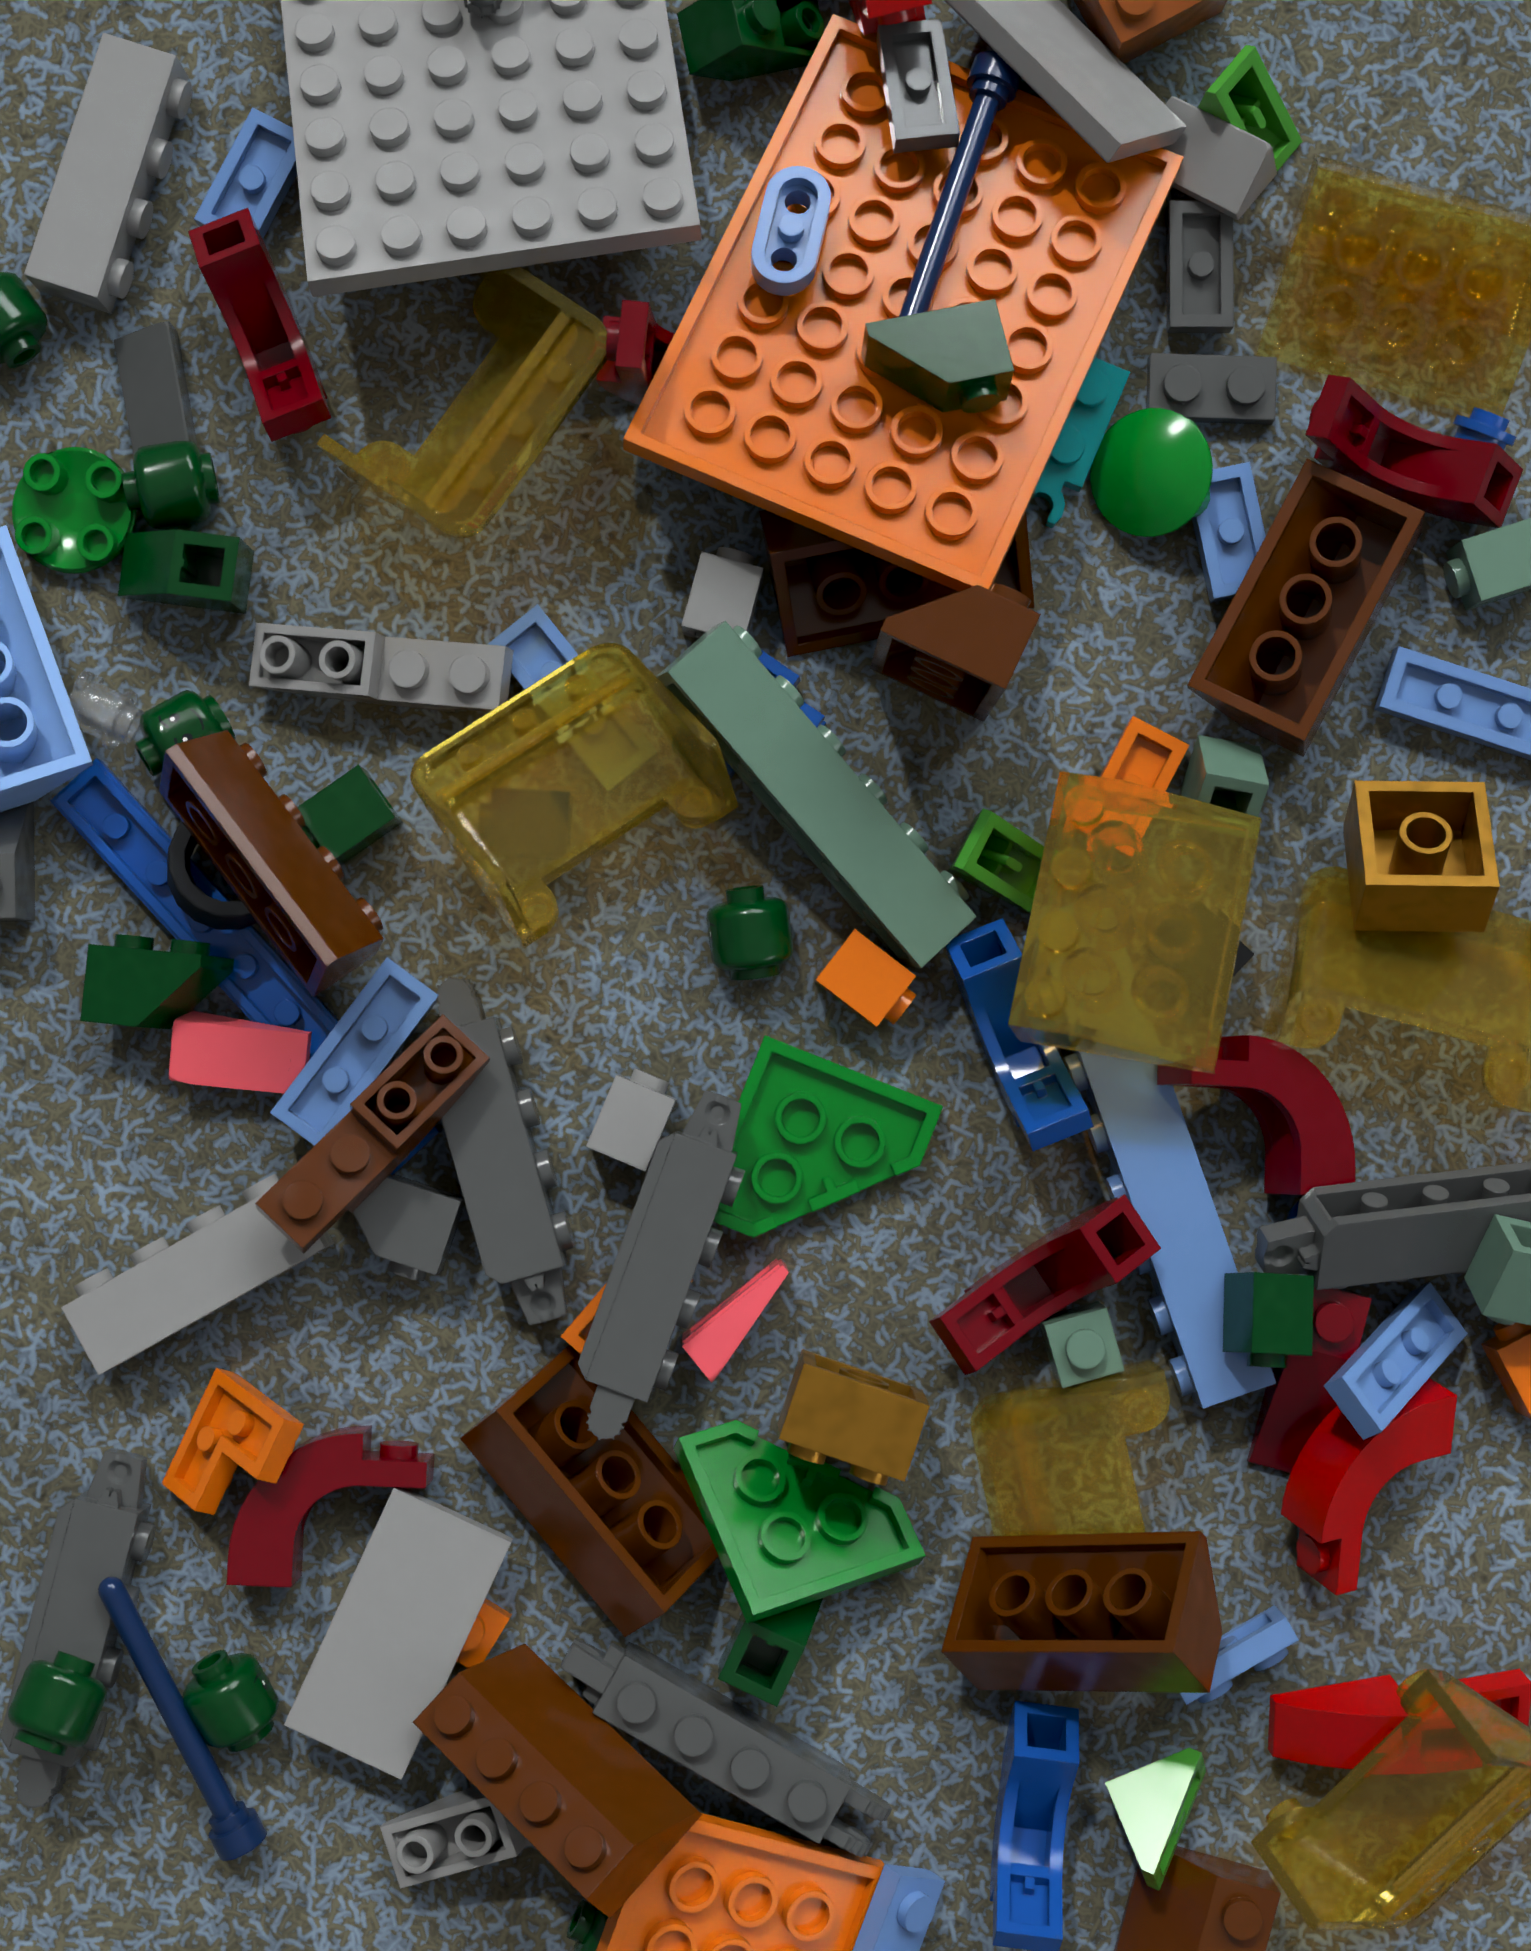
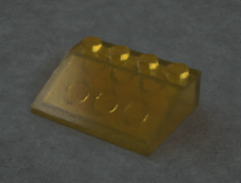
[1256,155,1531,417]
[1008,771,1262,1074]

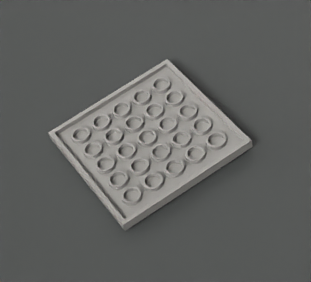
[281,0,702,297]

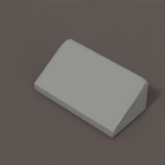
[1162,96,1277,220]

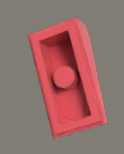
[169,1011,312,1094]
[682,1258,789,1383]

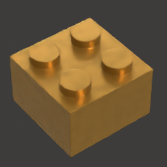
[1344,780,1500,932]
[778,1349,930,1486]

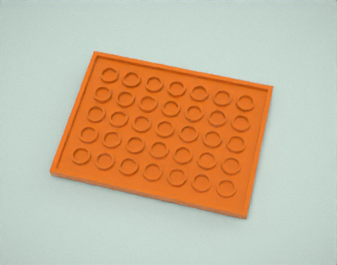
[623,14,1184,592]

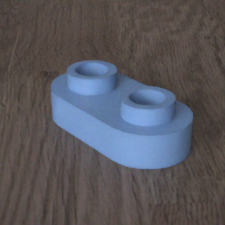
[751,166,831,296]

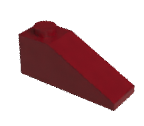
[1247,1287,1372,1473]

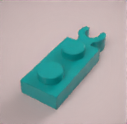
[1032,357,1130,528]

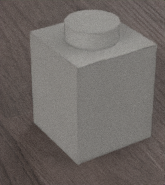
[681,547,764,639]
[586,1068,677,1172]

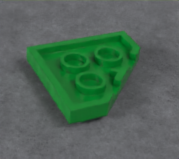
[713,1035,943,1238]
[673,1420,926,1624]

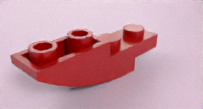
[1268,1668,1531,1771]

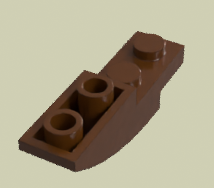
[255,1014,490,1254]

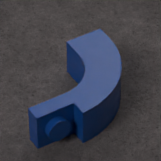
[945,918,1094,1151]
[990,1701,1079,1951]

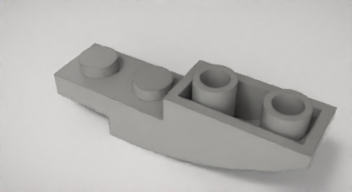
[249,623,514,714]
[380,1786,532,1889]

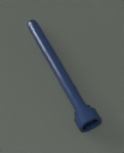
[899,51,1022,317]
[98,1577,267,1861]

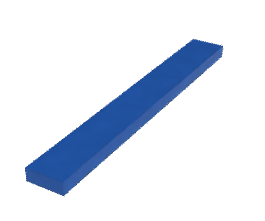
[50,758,441,1175]

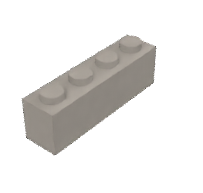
[24,33,192,314]
[61,1174,335,1375]

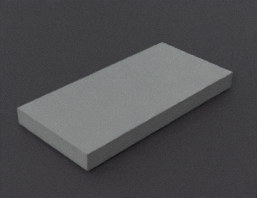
[944,0,1187,162]
[284,1487,513,1780]

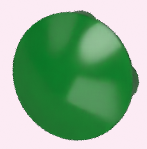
[1090,408,1213,537]
[12,447,137,574]

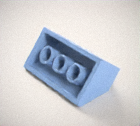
[0,525,93,812]

